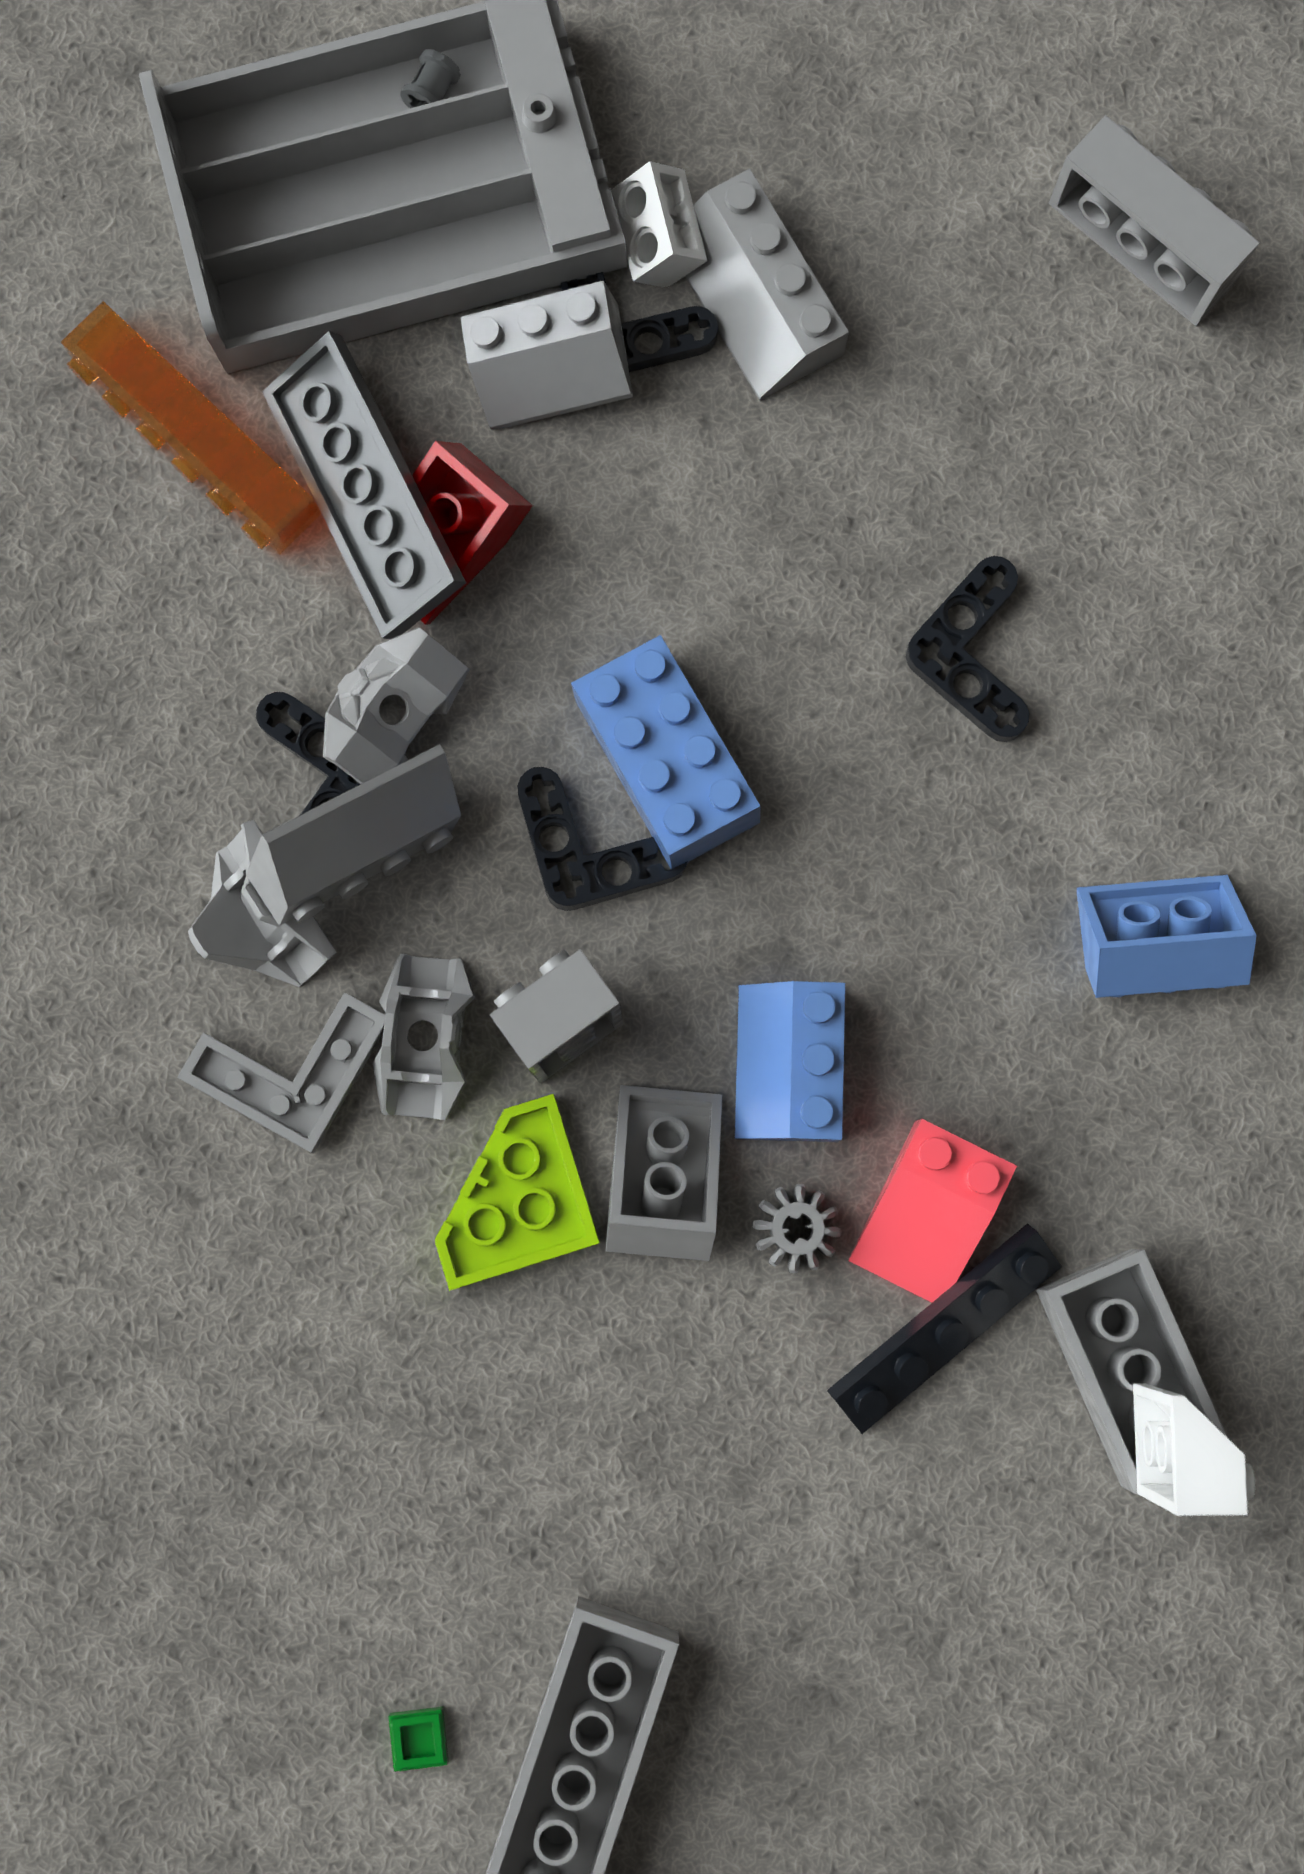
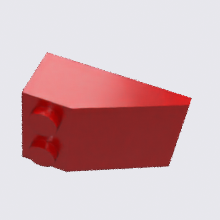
[412,441,533,625]

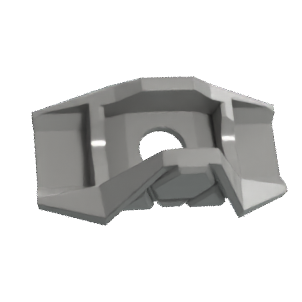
[323,627,470,784]
[188,820,337,987]
[373,954,476,1120]

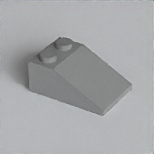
[605,1085,722,1261]

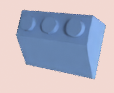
[1077,875,1257,998]
[735,981,845,1142]

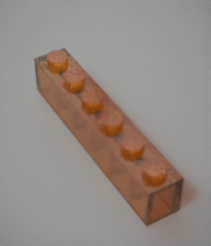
[61,301,321,555]

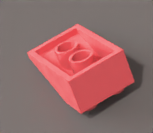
[848,1119,1017,1303]

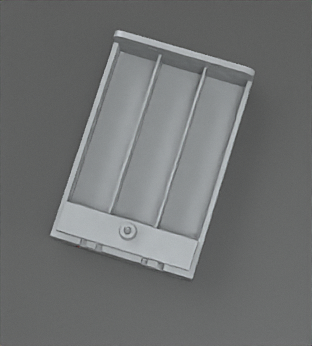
[139,0,628,374]

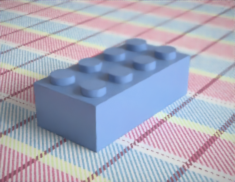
[571,635,761,870]

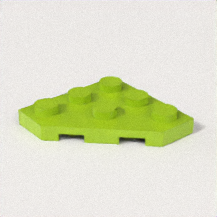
[434,1094,600,1291]

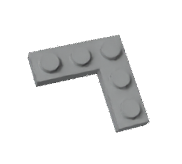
[177,992,385,1153]

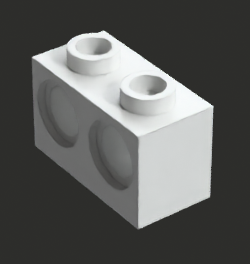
[611,161,707,287]

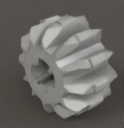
[752,1184,842,1273]

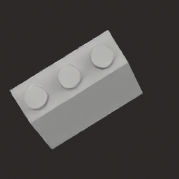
[460,281,633,430]

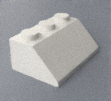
[1133,1383,1255,1516]

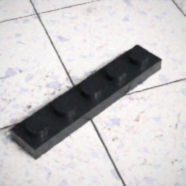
[827,1223,1062,1434]

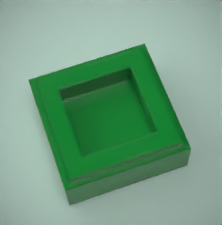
[388,1706,449,1772]

